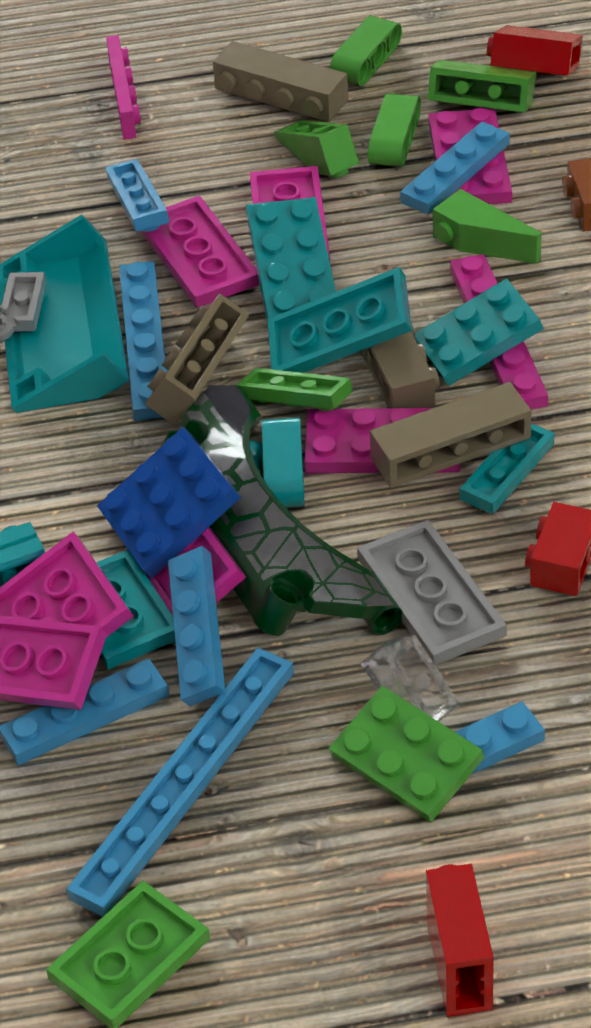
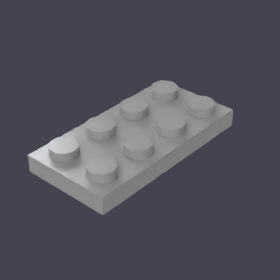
[357,519,507,666]

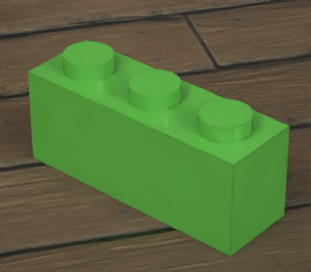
[428,60,536,113]

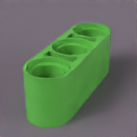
[330,15,402,86]
[368,93,421,167]

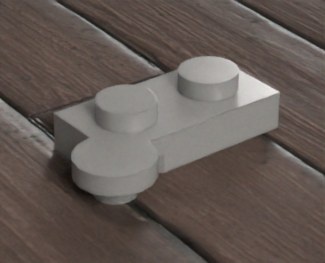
[0,272,47,341]

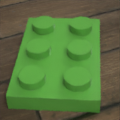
[328,685,485,823]
[46,880,210,1028]

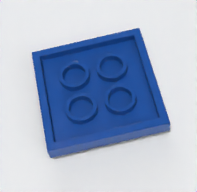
[97,427,241,578]

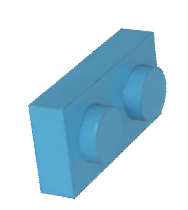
[455,701,545,774]

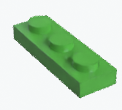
[237,368,353,411]

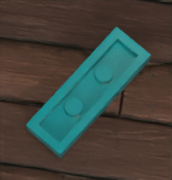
[460,423,555,515]

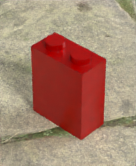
[487,25,583,76]
[426,863,494,1017]

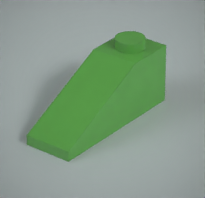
[274,120,359,179]
[433,189,542,264]

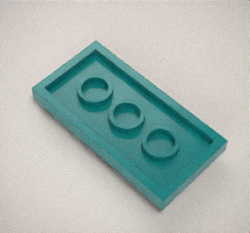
[246,197,336,325]
[268,267,412,373]

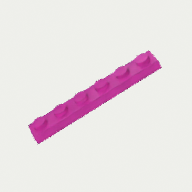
[450,254,548,410]

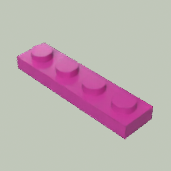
[106,35,141,140]

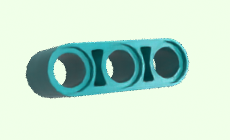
[262,417,305,508]

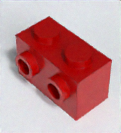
[525,501,591,596]

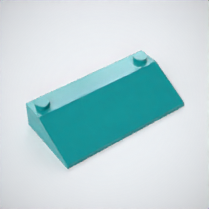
[0,214,129,413]

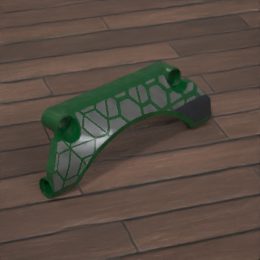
[161,385,402,636]

